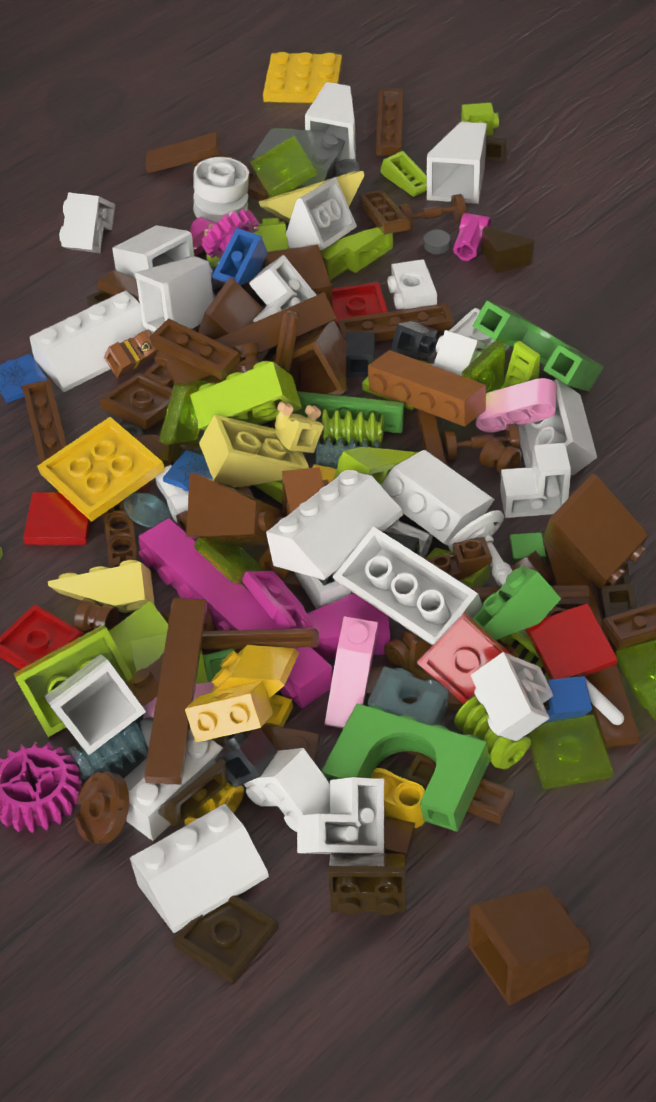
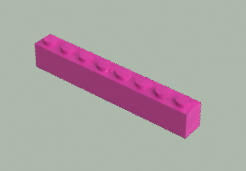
[138,518,332,708]

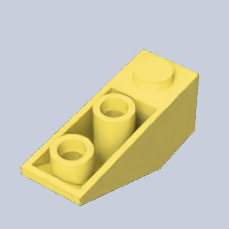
[48,560,155,613]

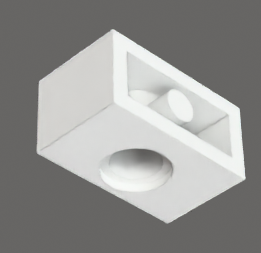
[387,259,437,310]

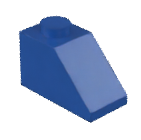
[212,228,268,286]

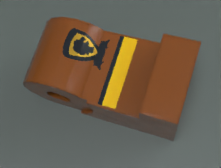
[103,330,159,378]

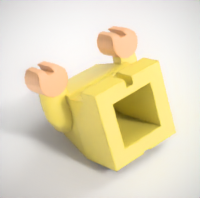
[275,401,324,453]

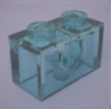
[368,666,449,726]

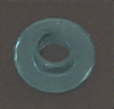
[123,493,171,528]

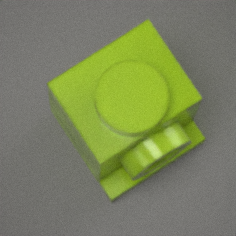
[461,103,499,136]

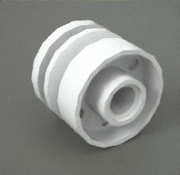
[193,157,249,223]

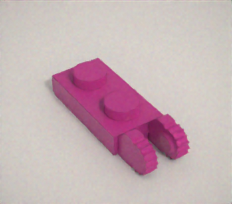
[242,571,314,629]

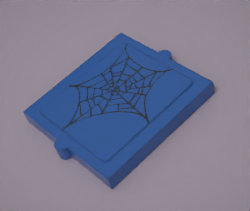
[0,354,48,403]
[163,450,213,491]

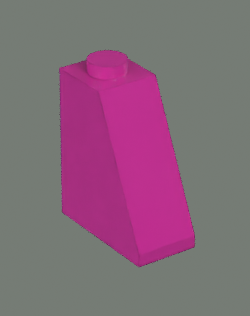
[308,593,390,659]

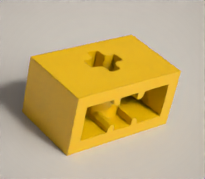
[185,680,273,742]

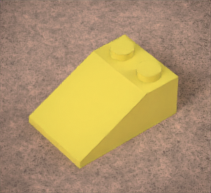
[199,414,309,487]

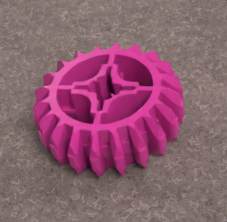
[0,741,83,834]

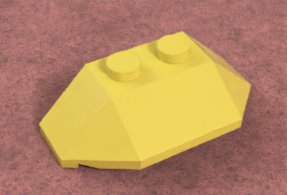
[259,171,364,223]

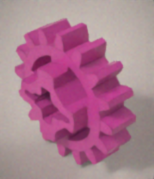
[201,209,259,259]

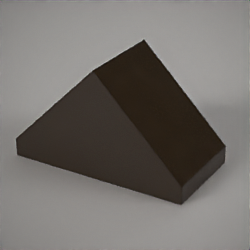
[481,226,535,273]

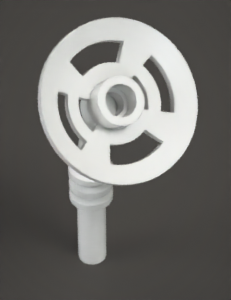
[448,510,512,587]

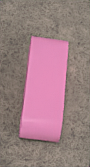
[476,378,557,433]

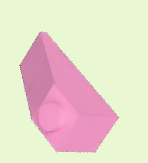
[325,616,378,729]

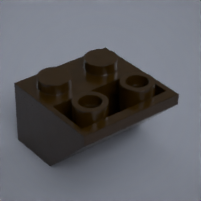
[328,853,406,915]

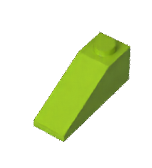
[334,447,419,485]

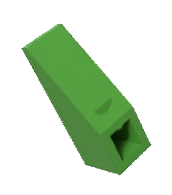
[472,565,562,640]

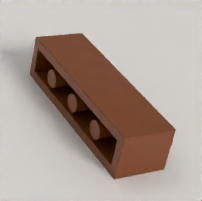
[368,350,486,427]

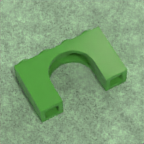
[472,300,604,392]
[322,703,490,832]

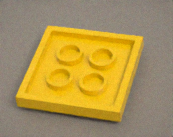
[263,52,342,103]
[37,417,165,522]

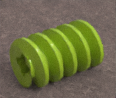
[321,409,384,449]
[454,696,531,770]

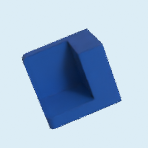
[543,676,592,724]

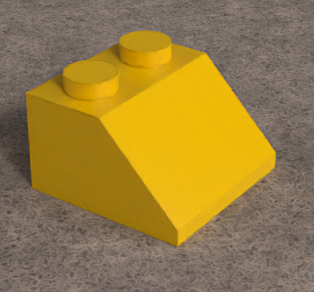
[210,645,299,699]

